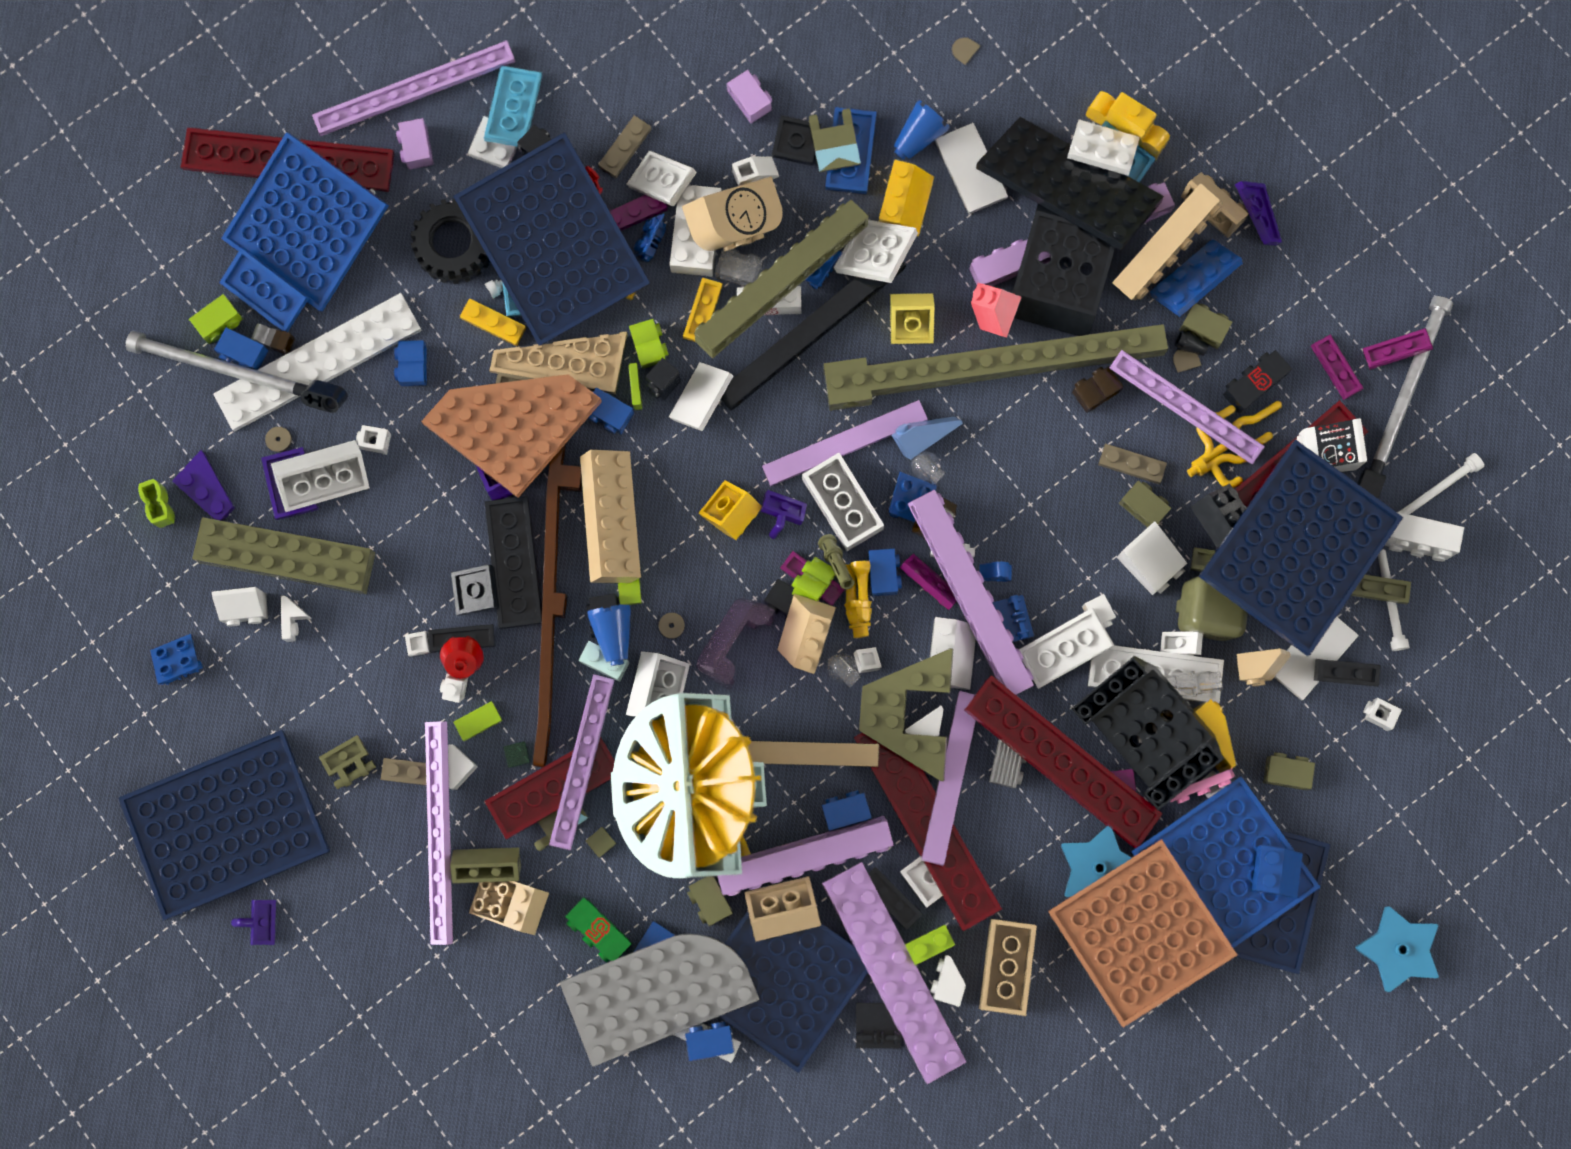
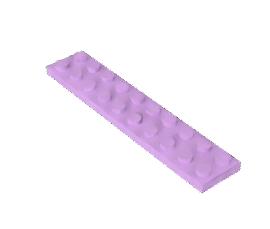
[822,862,966,1084]

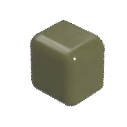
[1176,577,1248,641]

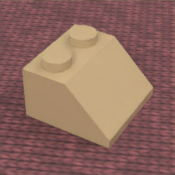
[1237,649,1291,686]

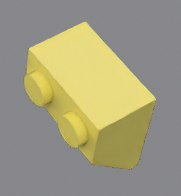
[890,293,934,344]

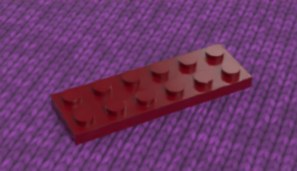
[484,736,615,840]

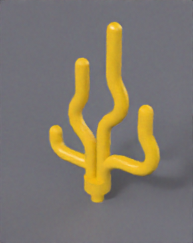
[1187,401,1282,488]

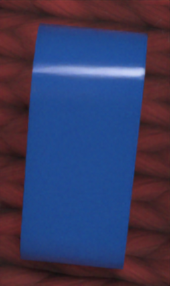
[979,562,1012,582]

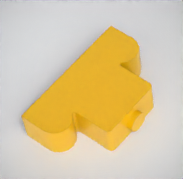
[1085,91,1170,160]

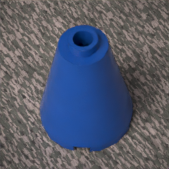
[894,100,950,160]
[587,605,631,666]

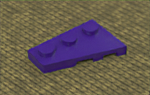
[1235,181,1282,246]
[172,450,235,521]

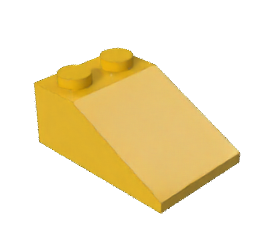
[1193,699,1236,773]

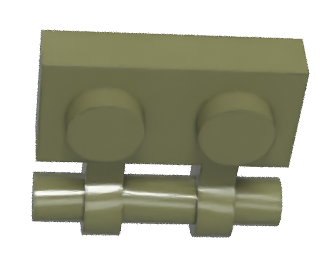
[319,735,376,790]

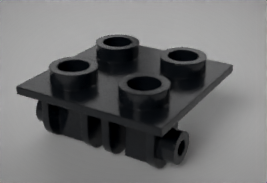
[856,1003,901,1049]

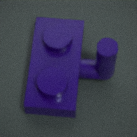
[761,490,807,539]
[231,900,276,945]

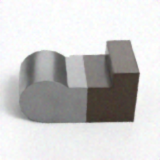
[251,324,295,355]

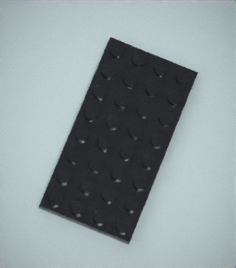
[976,117,1164,250]

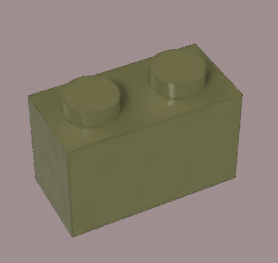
[1180,303,1232,349]
[1119,480,1171,528]
[1263,753,1315,791]
[687,876,733,926]

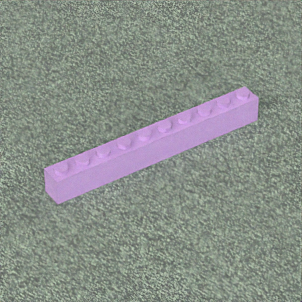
[970,183,1175,286]
[908,490,1034,695]

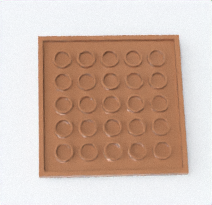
[1048,839,1237,1027]

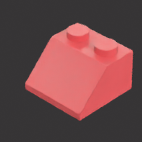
[971,283,1021,338]

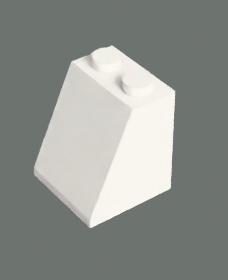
[1117,521,1187,595]

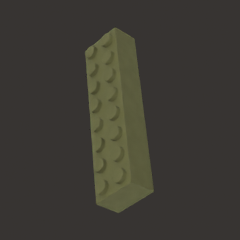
[192,517,376,595]

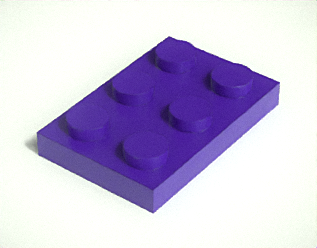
[261,447,319,520]

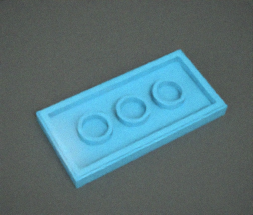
[484,66,542,147]

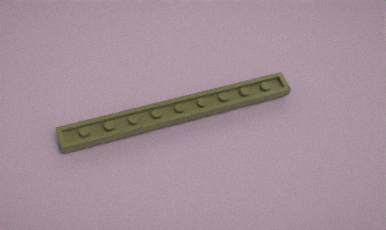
[1190,547,1411,605]

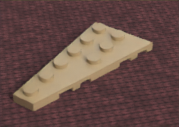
[490,332,628,395]

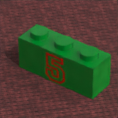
[565,897,633,963]

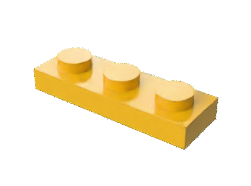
[683,277,723,342]
[460,298,526,346]

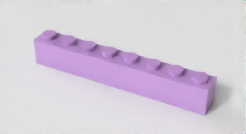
[718,816,894,896]

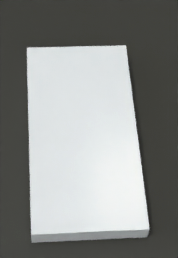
[935,123,1008,214]
[1019,608,1115,689]
[1274,617,1359,701]

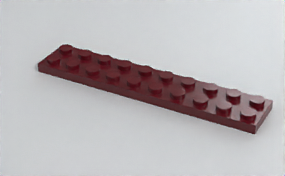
[181,127,395,192]
[964,675,1163,849]
[854,733,1002,931]

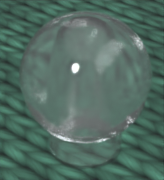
[911,451,946,485]
[827,652,862,688]

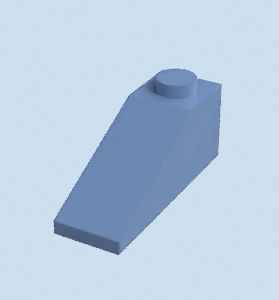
[891,417,963,460]

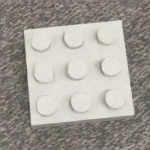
[834,220,918,283]

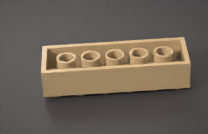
[1113,183,1222,301]
[580,450,641,583]

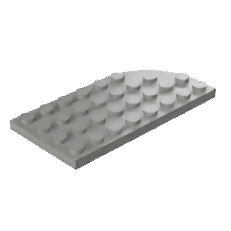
[560,934,759,1067]

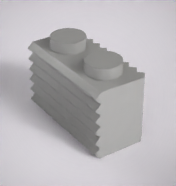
[989,739,1026,789]

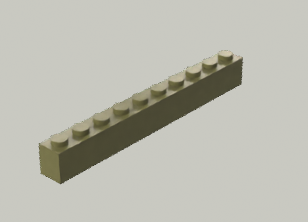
[694,200,869,359]

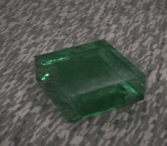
[503,741,530,768]

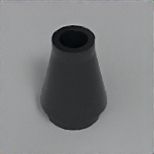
[1175,330,1209,356]

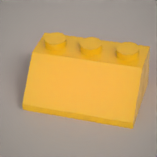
[879,160,934,237]

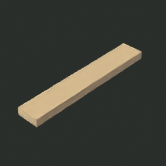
[748,741,879,767]

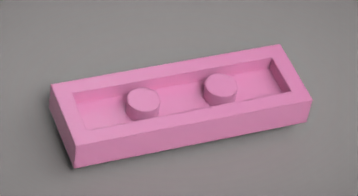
[1170,769,1235,804]

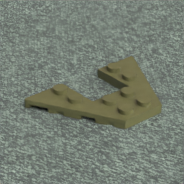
[859,648,954,781]

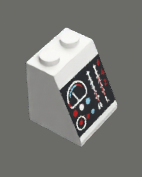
[1297,419,1367,472]

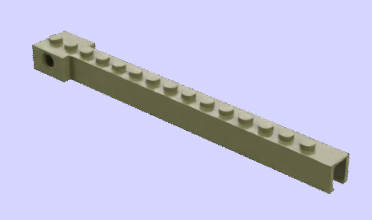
[823,324,1168,411]

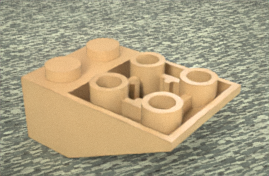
[469,881,549,935]

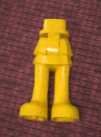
[835,561,872,638]

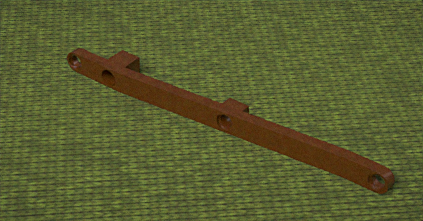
[533,444,582,767]

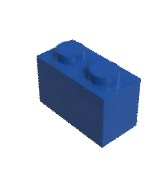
[214,328,269,370]
[587,387,634,434]
[868,549,902,597]
[822,790,872,831]
[685,1022,735,1061]

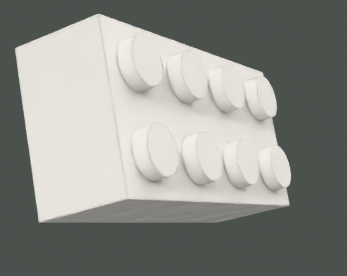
[670,185,722,277]
[802,453,884,552]
[1385,512,1464,562]

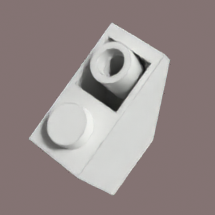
[732,157,779,186]
[930,955,966,1007]

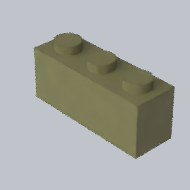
[450,848,521,883]

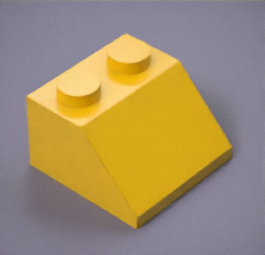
[699,480,762,540]

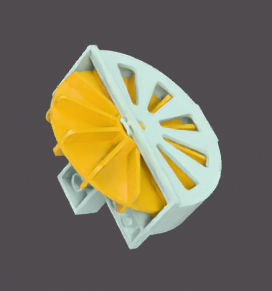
[611,693,767,878]

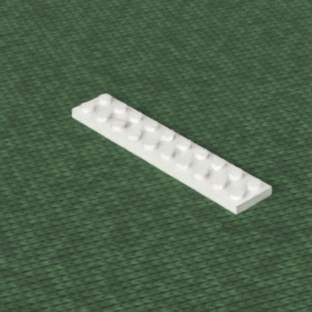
[213,293,422,432]

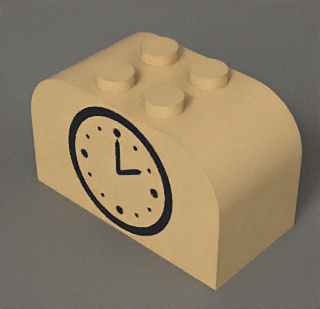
[682,176,783,251]

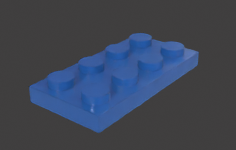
[825,107,876,194]
[1150,239,1243,317]
[219,248,309,332]

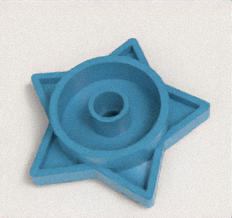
[1061,826,1131,897]
[1355,906,1439,992]

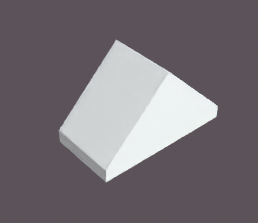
[904,706,943,736]
[448,744,478,790]

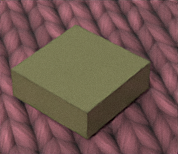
[585,827,616,858]

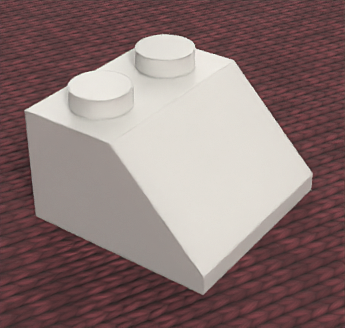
[212,587,268,626]

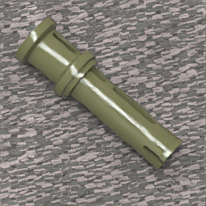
[818,534,854,589]

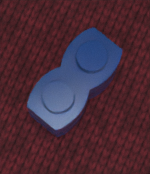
[394,340,427,386]

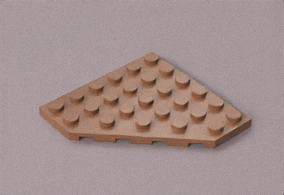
[421,374,602,498]

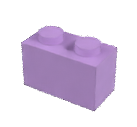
[727,70,772,123]
[396,118,434,170]

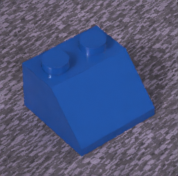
[1252,845,1303,898]

